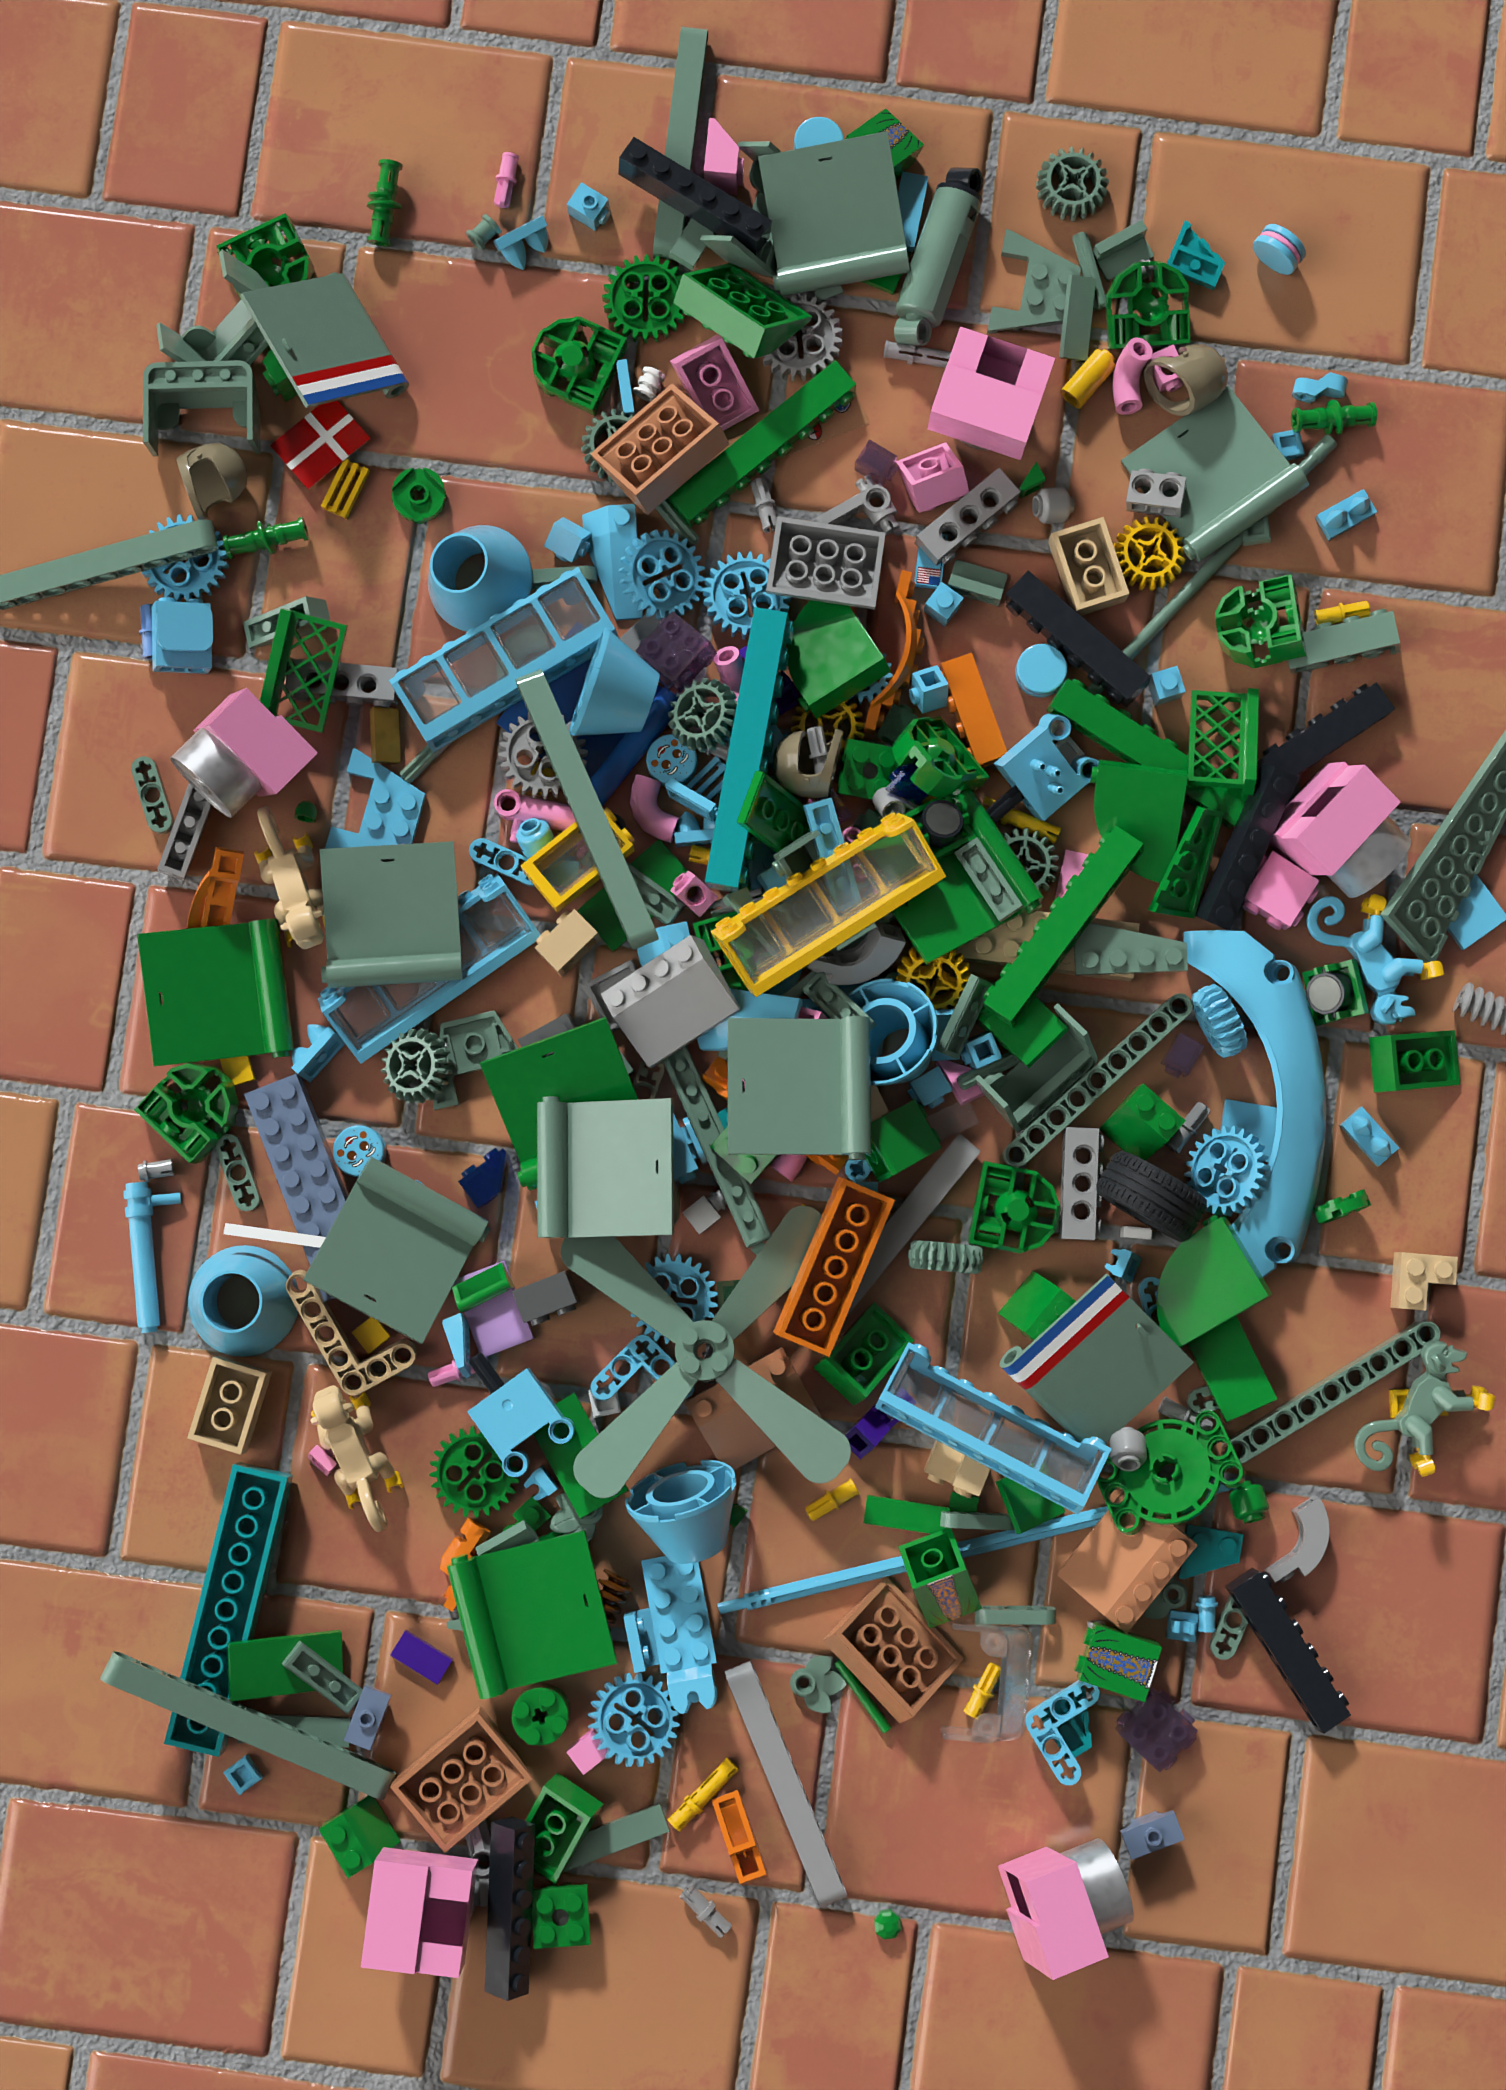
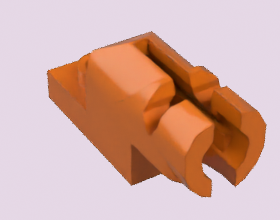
[440,1517,491,1612]

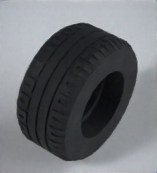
[1096,1151,1207,1242]

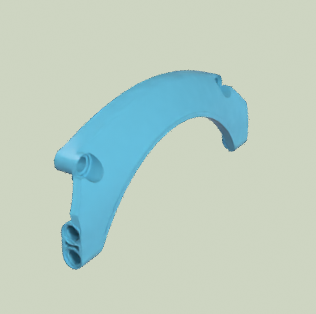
[1183,930,1326,1278]

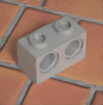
[1126,469,1186,518]

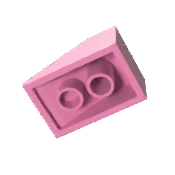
[670,334,759,431]

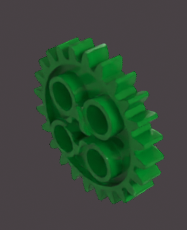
[602,254,684,344]
[429,1426,521,1518]

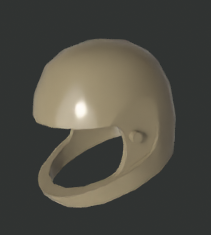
[1144,344,1228,416]
[176,443,247,520]
[773,729,843,798]

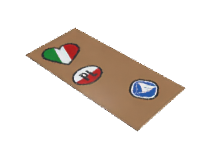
[757,392,869,460]

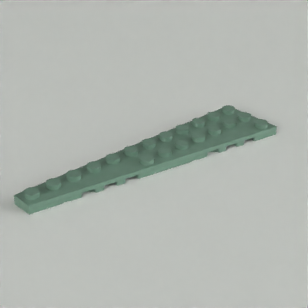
[1380,730,1506,963]

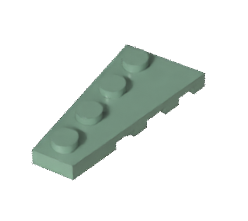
[1074,923,1188,976]

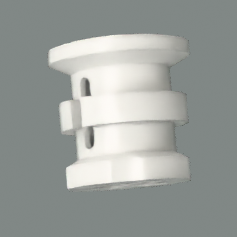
[632,367,666,402]

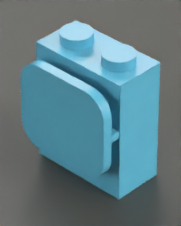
[151,597,213,674]
[673,1112,708,1184]

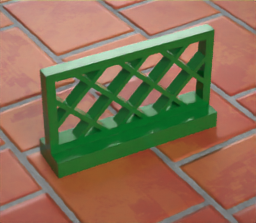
[260,609,348,733]
[1187,688,1259,795]

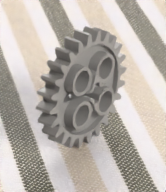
[761,294,842,381]
[498,712,588,800]

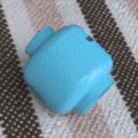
[516,818,555,858]

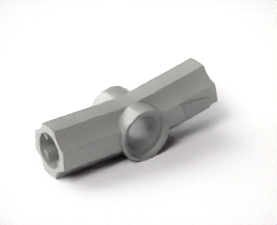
[465,1818,491,1907]

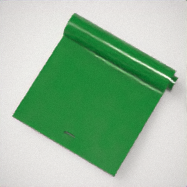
[855,789,1044,965]
[137,919,294,1067]
[480,1017,638,1191]
[447,1530,618,1699]

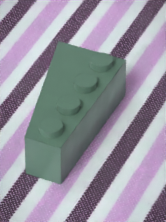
[1288,609,1401,674]

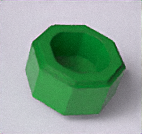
[874,1909,902,1939]

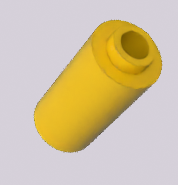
[1060,349,1116,409]

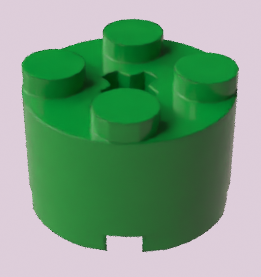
[512,1683,571,1745]

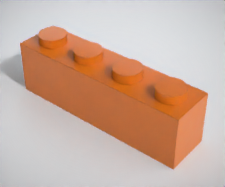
[939,652,1007,768]

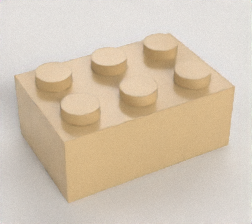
[1048,517,1129,616]
[187,1356,272,1455]

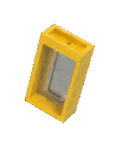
[521,807,635,913]

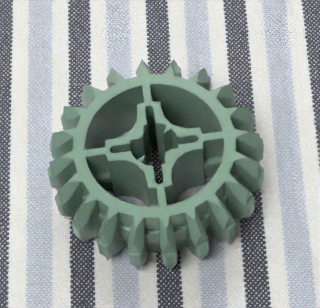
[1036,146,1109,222]
[581,408,636,483]
[668,677,737,752]
[1002,828,1059,894]
[380,1029,453,1104]
[908,1240,984,1274]

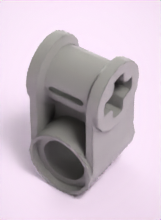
[872,787,923,817]

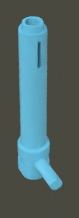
[123,1182,181,1333]

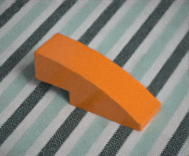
[712,1790,769,1886]

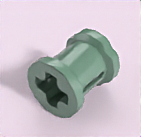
[465,214,502,251]

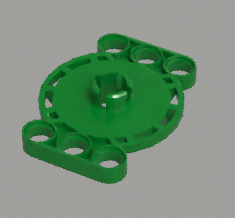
[1097,1410,1246,1536]

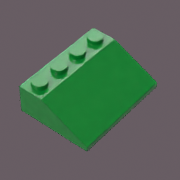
[673,263,812,358]

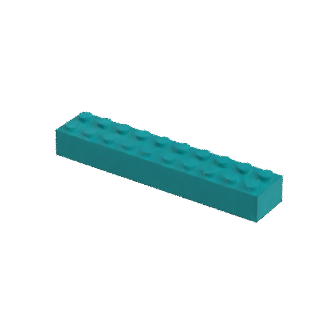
[705,607,794,892]
[164,1462,293,1757]

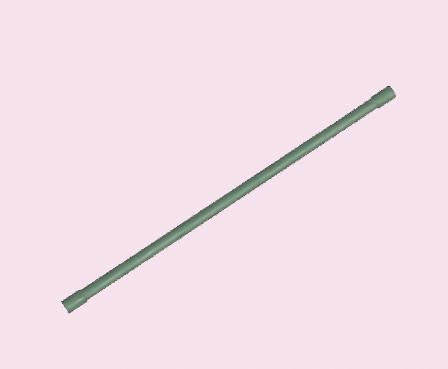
[1051,434,1337,743]

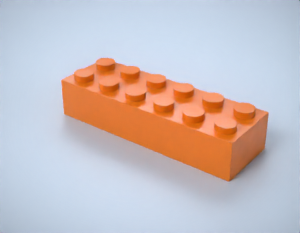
[773,1177,895,1357]

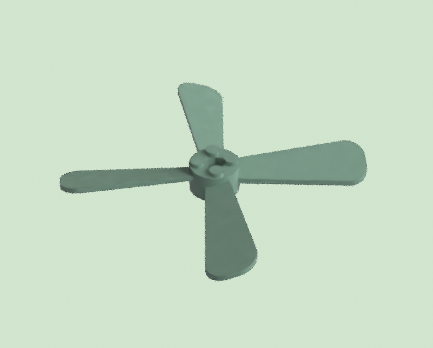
[560,1206,851,1498]

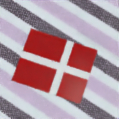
[270,401,371,489]

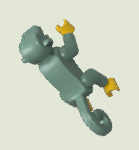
[1354,1341,1496,1477]

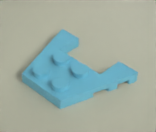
[325,748,426,849]

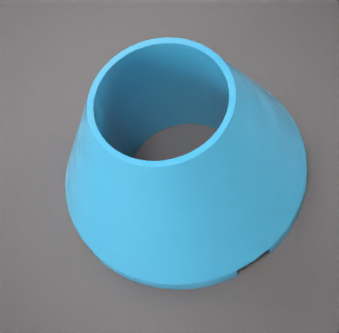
[428,525,533,632]
[569,628,660,736]
[848,979,938,1086]
[188,1245,299,1357]
[625,1460,736,1564]

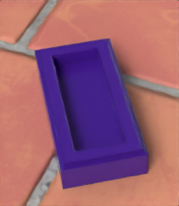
[390,1630,453,1685]

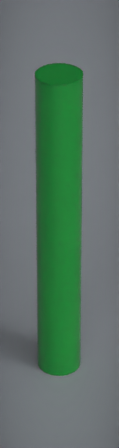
[834,1659,892,1734]

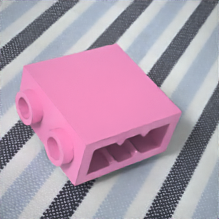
[1242,851,1320,930]

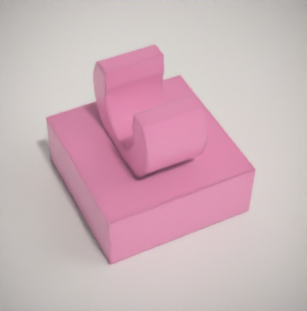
[307,1445,337,1476]

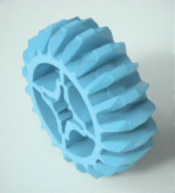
[1192,984,1247,1058]

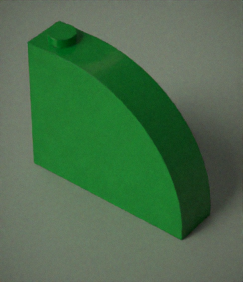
[787,600,891,719]
[1090,759,1188,883]
[1157,1215,1273,1348]

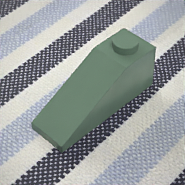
[243,596,331,649]

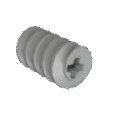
[1452,982,1506,1035]

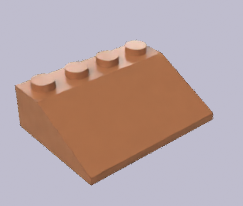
[590,384,729,515]
[685,1347,823,1470]
[1057,1491,1197,1634]
[822,1577,964,1723]
[390,1706,533,1853]

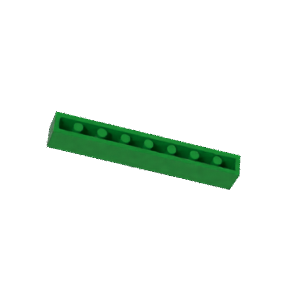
[669,360,856,527]
[1046,679,1249,829]
[983,826,1144,1028]

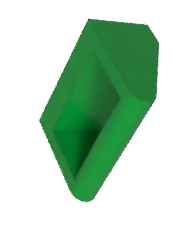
[452,1262,515,1313]

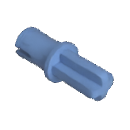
[139,604,153,660]

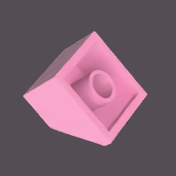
[704,118,744,195]
[896,442,969,513]

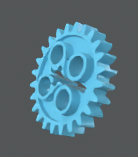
[142,514,229,602]
[619,530,706,620]
[703,551,791,640]
[1184,1126,1271,1217]
[631,1254,718,1344]
[588,1673,680,1767]

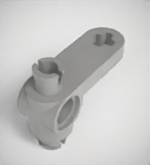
[812,475,900,535]

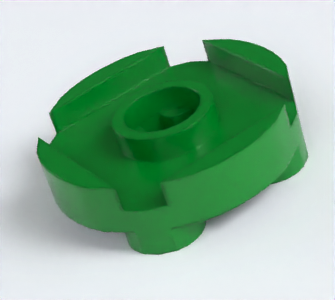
[392,467,447,524]
[1313,1189,1371,1224]

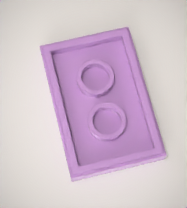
[454,1260,534,1357]

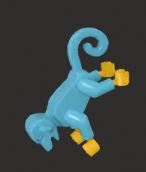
[1306,894,1444,1025]

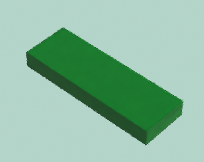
[863,1495,951,1534]

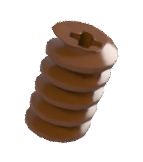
[598,1568,633,1632]

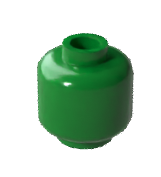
[1228,1480,1269,1524]

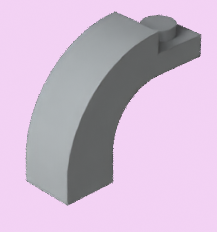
[807,921,906,985]

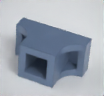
[344,1685,392,1750]
[1120,1810,1185,1860]

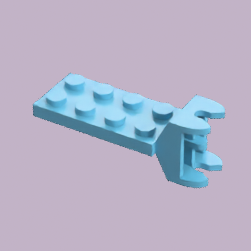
[641,1556,718,1714]

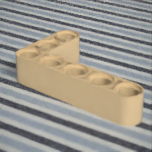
[286,1269,417,1396]

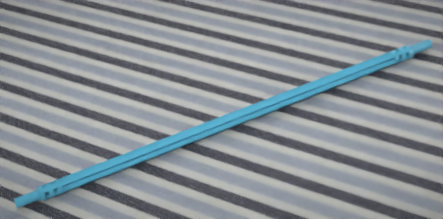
[717,1478,1236,1614]

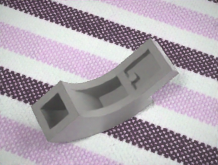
[1264,1495,1329,1583]

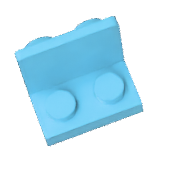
[624,1608,659,1673]

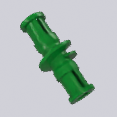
[366,159,403,247]
[1291,400,1378,435]
[223,517,309,559]

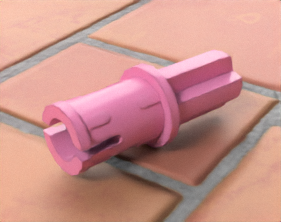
[494,152,519,208]
[428,1354,477,1387]

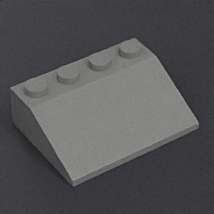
[766,516,885,610]
[601,935,741,1068]

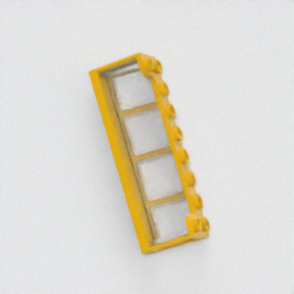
[711,812,946,997]

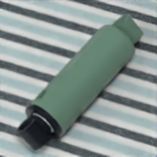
[894,167,983,346]

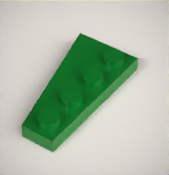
[1148,806,1224,918]

